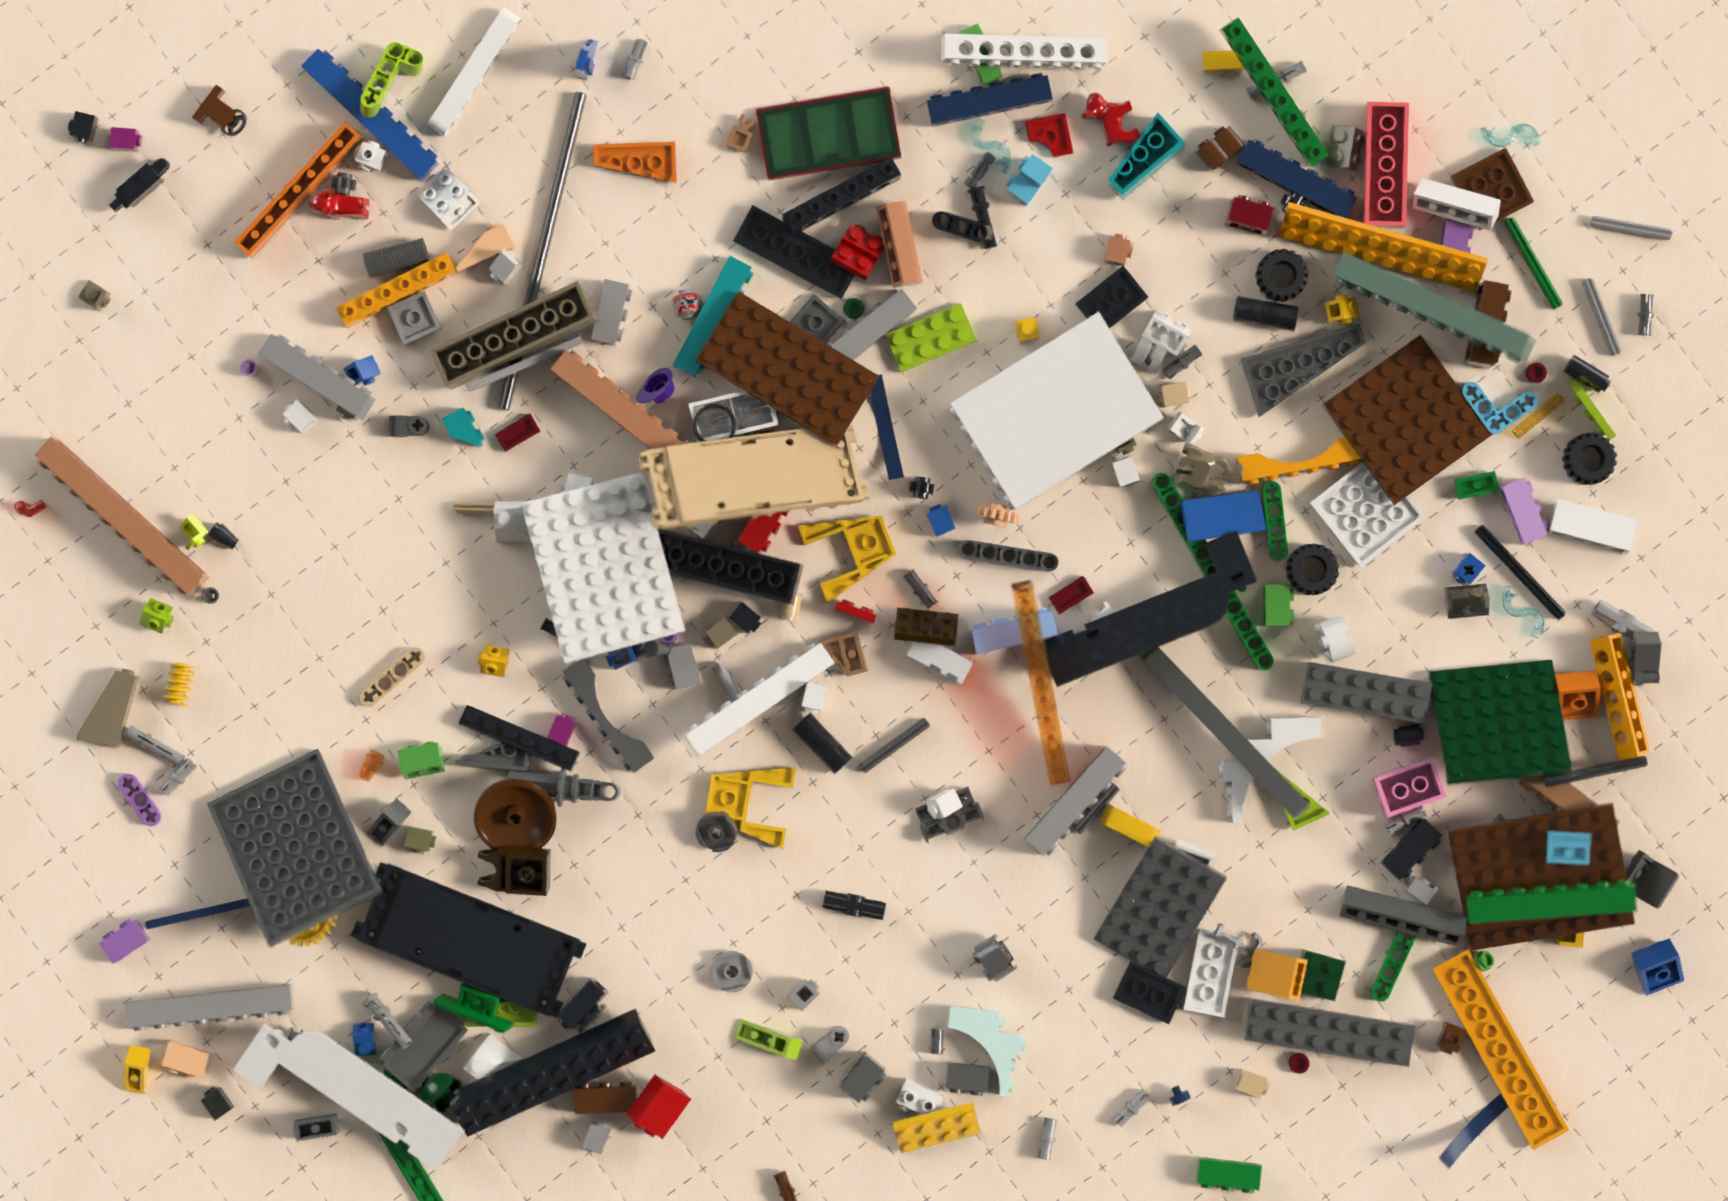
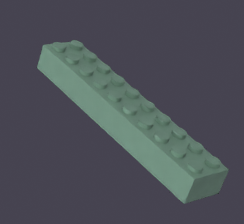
[1333,252,1536,364]

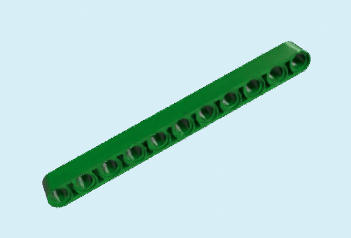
[1151,473,1274,671]

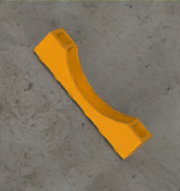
[1236,437,1361,485]

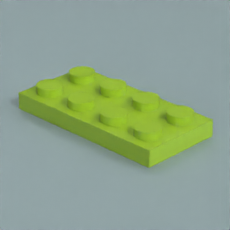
[885,303,977,373]

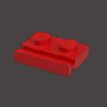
[835,599,876,623]

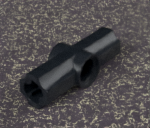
[822,890,886,920]

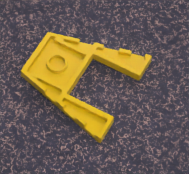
[798,516,897,603]
[705,767,796,849]

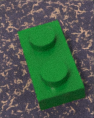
[1454,471,1499,500]

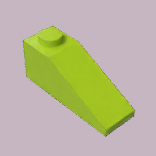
[734,1019,803,1060]

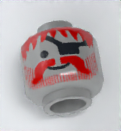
[673,289,701,320]

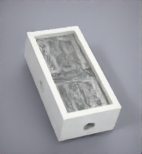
[689,391,779,442]

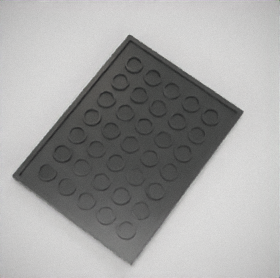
[207,749,382,948]

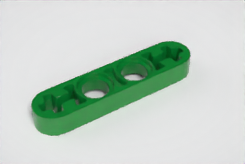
[1262,481,1288,561]
[1370,931,1416,1002]

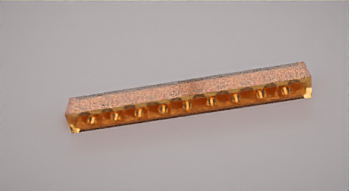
[1010,580,1071,786]

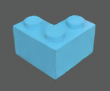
[1007,154,1052,206]

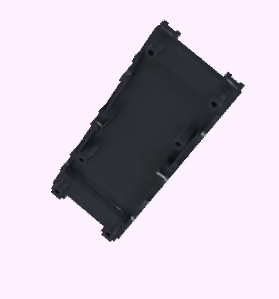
[351,862,587,1018]

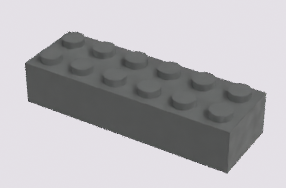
[1301,662,1432,724]

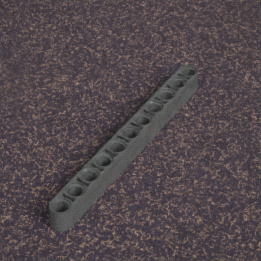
[1140,647,1310,820]

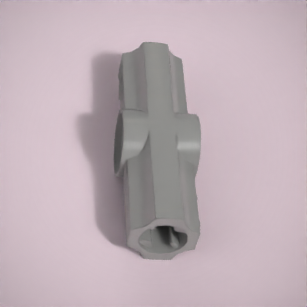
[1591,599,1655,639]

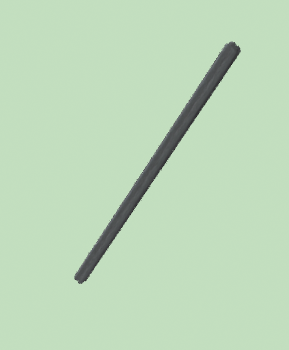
[498,92,587,411]

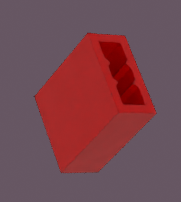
[626,1074,691,1139]

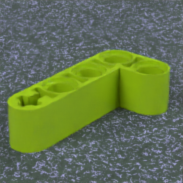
[360,42,423,117]

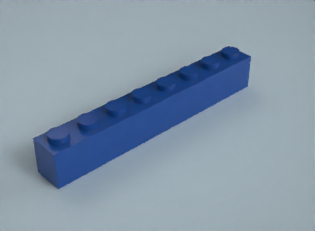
[301,48,439,181]

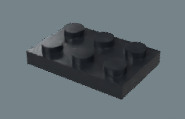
[1075,265,1149,329]
[1113,961,1186,1024]

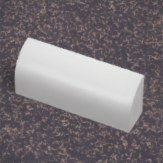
[1547,499,1638,554]

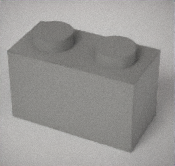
[664,643,701,690]

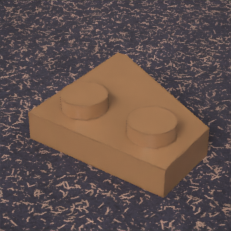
[819,631,868,676]

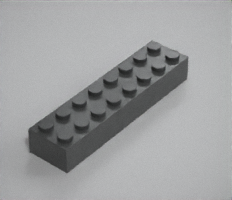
[1243,998,1415,1067]

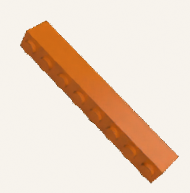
[234,122,363,259]

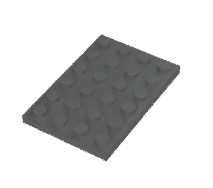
[1094,835,1227,978]

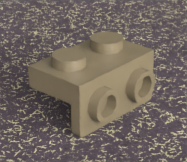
[1326,125,1364,171]

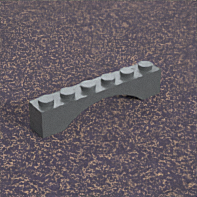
[562,659,655,773]

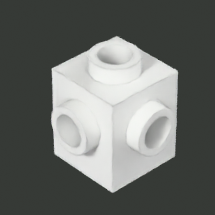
[354,140,387,172]

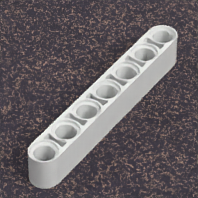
[427,7,522,137]

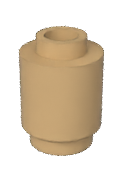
[778,592,802,621]

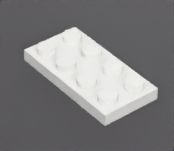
[1183,928,1239,1018]

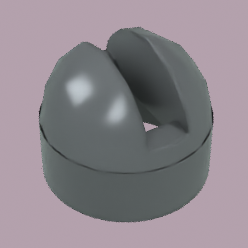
[202,587,219,604]

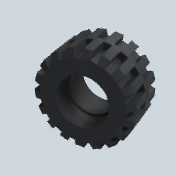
[1255,249,1309,302]
[1562,432,1617,485]
[1286,543,1339,595]

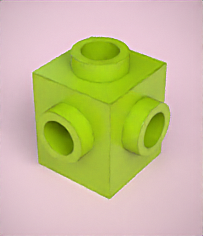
[139,598,174,634]

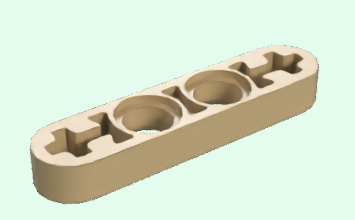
[359,647,425,706]

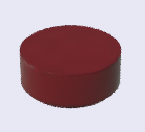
[1525,362,1547,384]
[1288,1053,1310,1074]

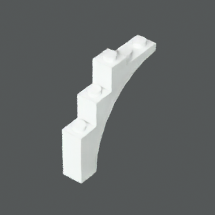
[1218,717,1321,823]

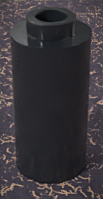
[1563,355,1611,393]

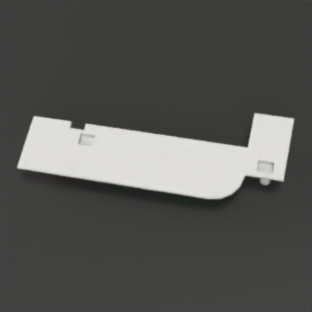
[233,1024,464,1171]

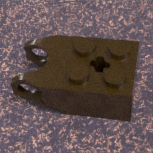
[477,846,551,896]

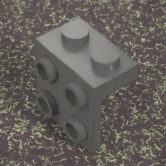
[1626,850,1679,909]

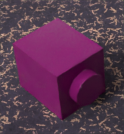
[110,127,142,152]
[547,713,577,746]

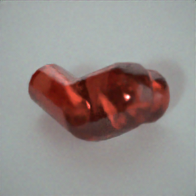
[14,499,47,517]

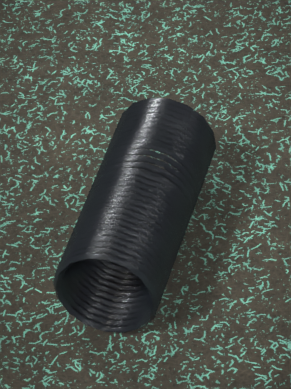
[1233,296,1299,332]
[792,713,853,774]

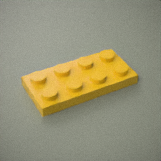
[893,1102,981,1153]

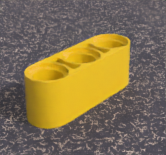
[1099,804,1161,847]

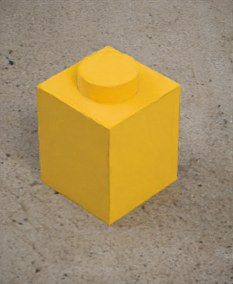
[1015,317,1039,343]

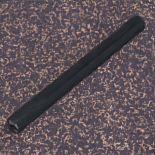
[1475,525,1566,619]
[1543,756,1648,787]

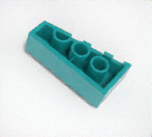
[1109,112,1185,201]

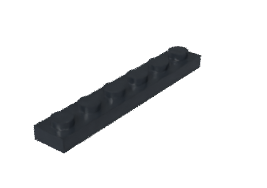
[458,705,580,772]

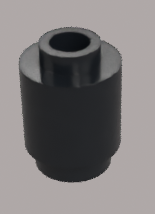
[1393,724,1424,747]

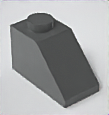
[367,799,412,846]

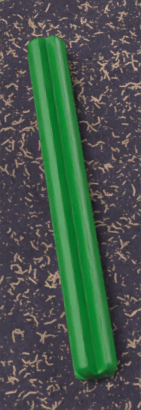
[1504,217,1563,309]

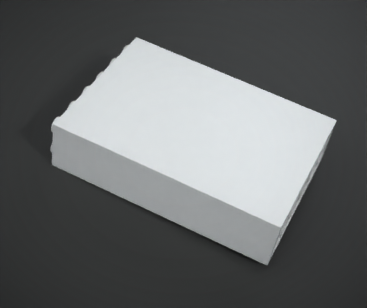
[949,312,1164,510]

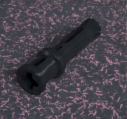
[967,186,998,249]

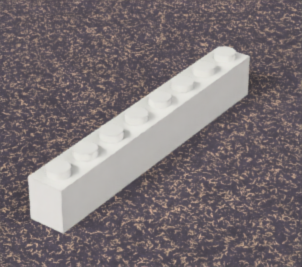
[684,643,834,757]

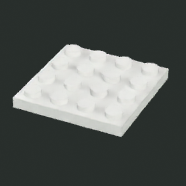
[1309,462,1426,568]

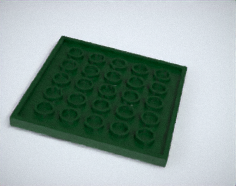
[1429,659,1572,785]

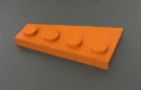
[593,141,677,183]

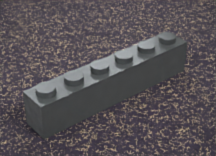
[1339,885,1467,947]

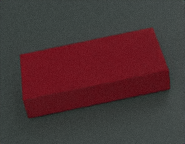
[495,414,541,452]
[1048,576,1094,615]

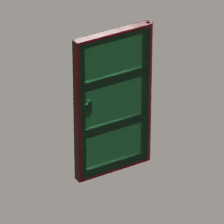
[755,86,902,181]

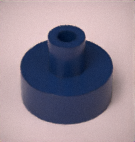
[1169,1085,1191,1106]

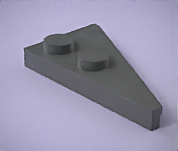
[456,743,530,772]

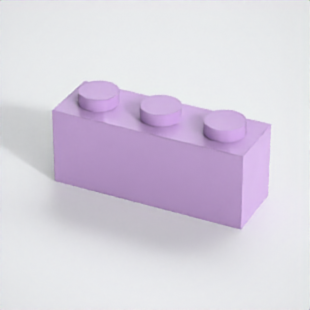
[1499,478,1549,545]

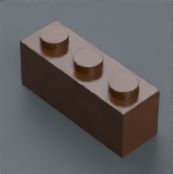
[574,1081,637,1114]

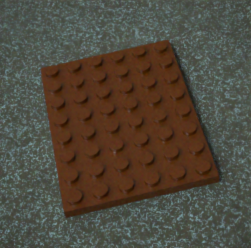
[1448,802,1635,951]

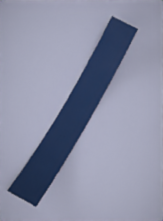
[870,374,904,480]
[1439,1093,1508,1169]

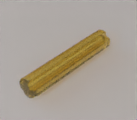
[1512,393,1564,439]

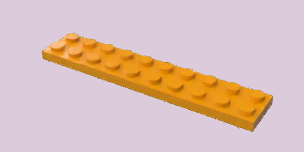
[1278,202,1488,293]
[1432,949,1569,1150]

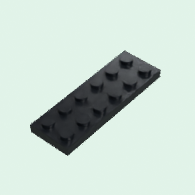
[733,205,855,300]

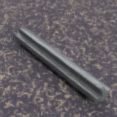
[860,718,930,773]

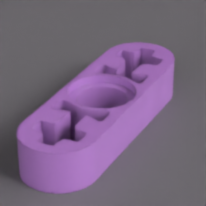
[118,774,162,826]

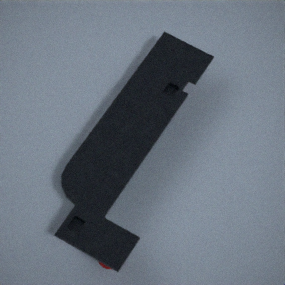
[1040,530,1257,687]

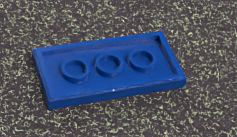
[1180,490,1266,542]

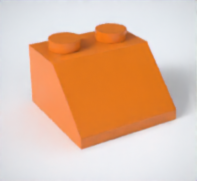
[1555,670,1601,720]

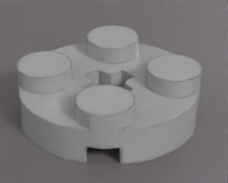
[711,951,753,992]

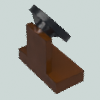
[192,84,247,137]

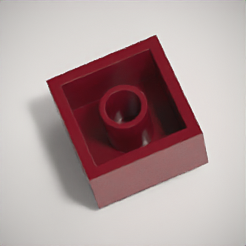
[1225,195,1274,236]

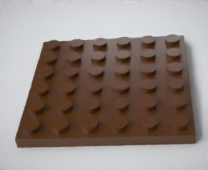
[1322,334,1493,505]

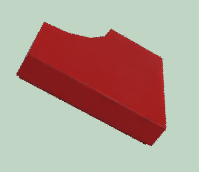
[1025,113,1074,158]

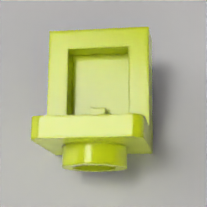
[180,514,208,550]

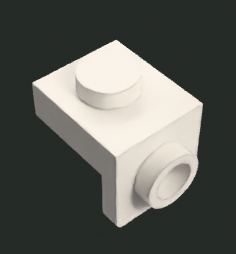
[1167,411,1204,445]

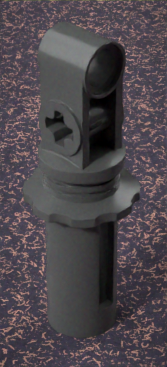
[508,768,621,807]

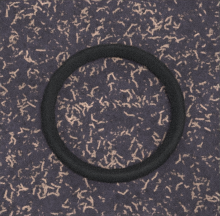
[693,403,737,442]

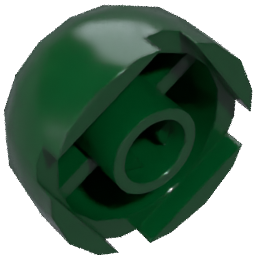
[422,1072,461,1113]

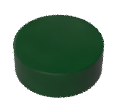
[844,298,864,319]

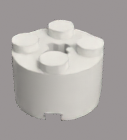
[1314,616,1356,664]

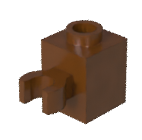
[1436,1021,1467,1055]

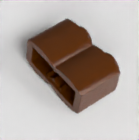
[1196,126,1245,172]

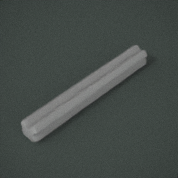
[1590,216,1672,240]
[1583,278,1622,356]

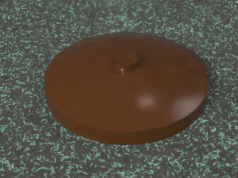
[474,779,557,849]

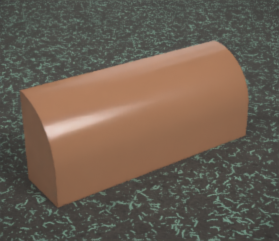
[876,201,923,288]

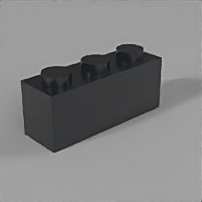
[1379,818,1442,880]

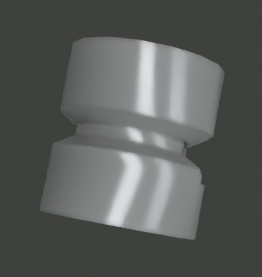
[1130,337,1167,373]

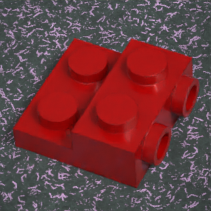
[830,224,884,281]

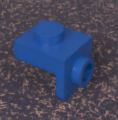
[352,1022,377,1056]

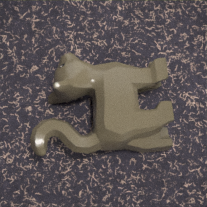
[1173,443,1244,497]

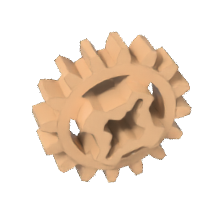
[974,503,1019,527]

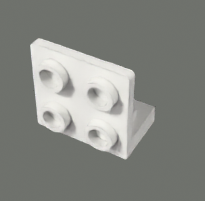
[419,169,481,231]

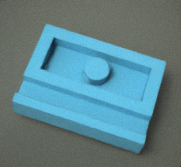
[1547,831,1591,865]

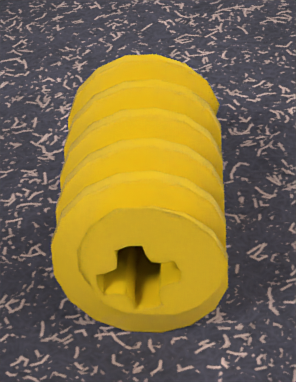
[162,662,197,707]

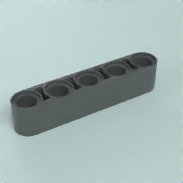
[958,540,1059,572]

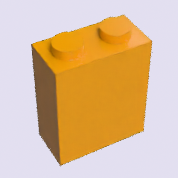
[1247,948,1307,1000]

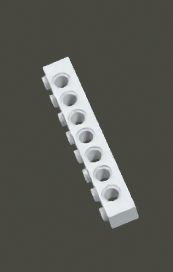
[941,34,1107,70]

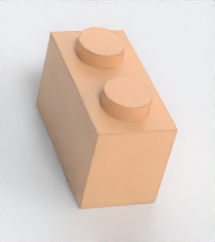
[162,1040,211,1080]

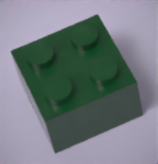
[1301,949,1346,1001]

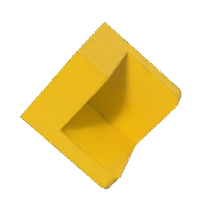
[1555,932,1585,948]

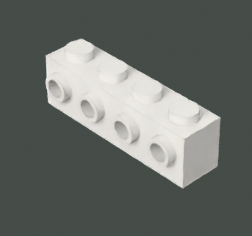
[1412,178,1501,231]

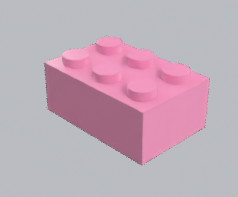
[1371,758,1446,817]

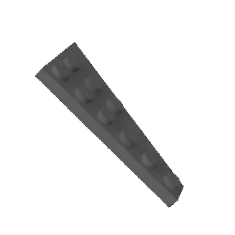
[1241,323,1365,418]

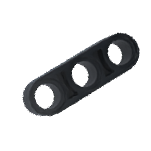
[932,211,993,242]

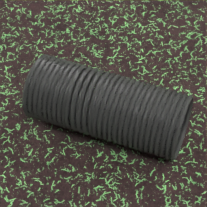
[363,237,429,278]

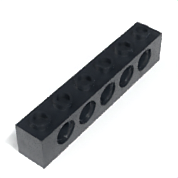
[782,157,901,237]

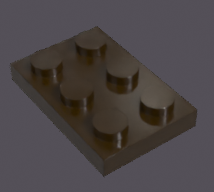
[894,607,958,646]

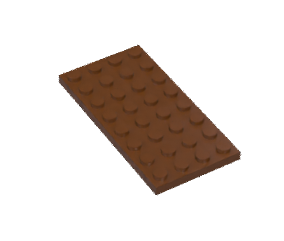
[695,291,879,447]

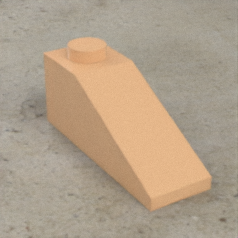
[456,223,515,274]

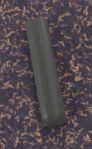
[1073,783,1120,834]

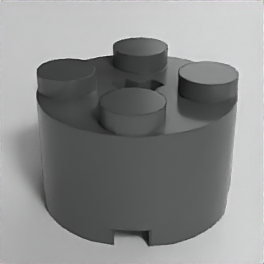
[972,934,1018,982]

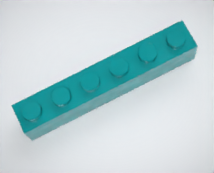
[673,256,754,378]

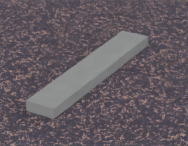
[465,336,583,392]

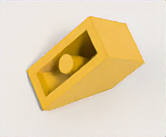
[124,1045,151,1094]

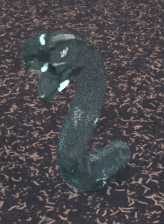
[970,118,1011,174]
[1480,123,1541,147]
[1501,585,1545,639]

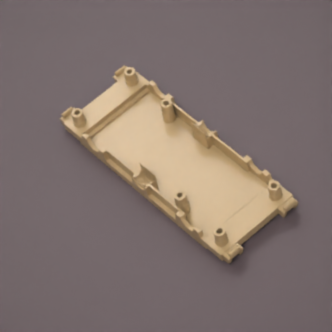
[638,425,870,529]

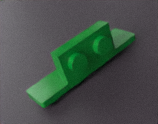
[433,983,514,1033]

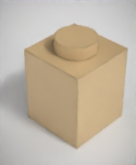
[1157,382,1190,408]
[1235,1069,1269,1098]

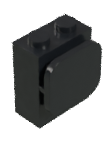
[556,978,609,1033]

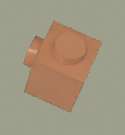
[1104,234,1133,266]

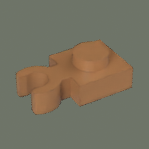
[726,114,755,153]

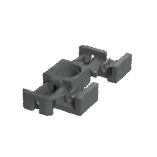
[915,787,984,843]

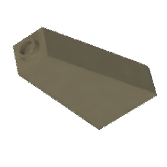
[76,668,139,748]

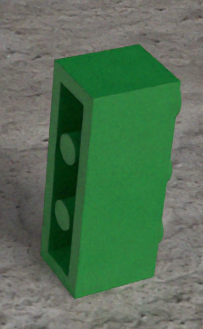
[1196,1157,1262,1193]

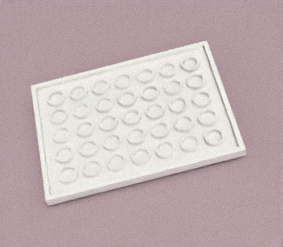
[521,472,685,664]

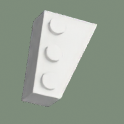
[907,642,974,685]

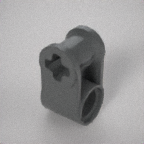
[389,415,430,437]

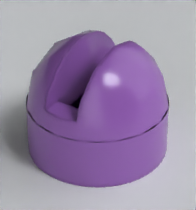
[240,360,257,376]

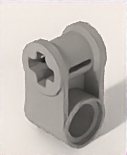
[810,1026,849,1063]

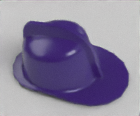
[636,368,675,404]

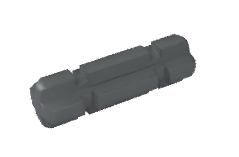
[965,152,995,189]

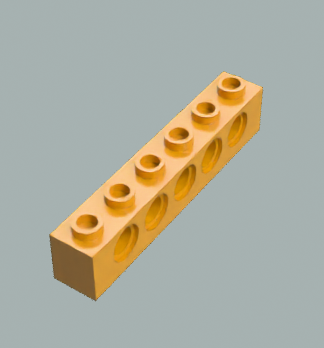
[336,253,458,328]
[1589,633,1650,760]

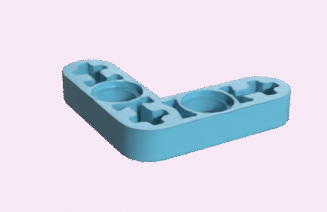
[1461,382,1538,434]

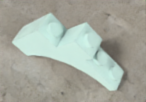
[948,1006,1026,1097]

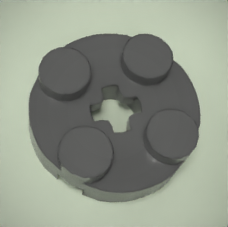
[695,811,737,852]

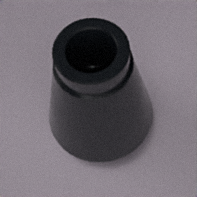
[207,522,239,550]

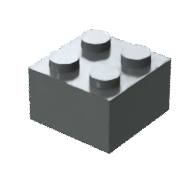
[840,1052,886,1103]

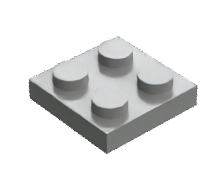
[387,291,442,346]

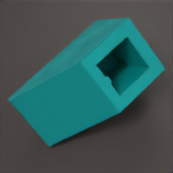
[441,407,485,447]

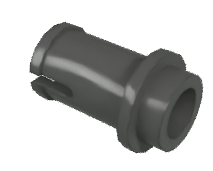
[929,1029,945,1054]

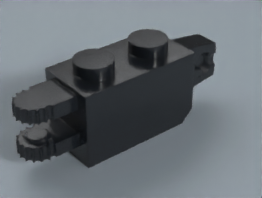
[109,158,171,212]

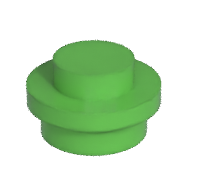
[1475,951,1494,972]

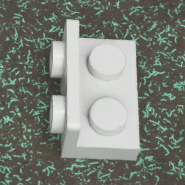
[1142,310,1192,356]

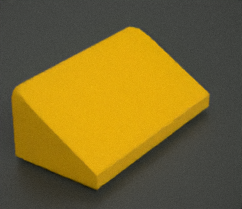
[1202,50,1245,72]

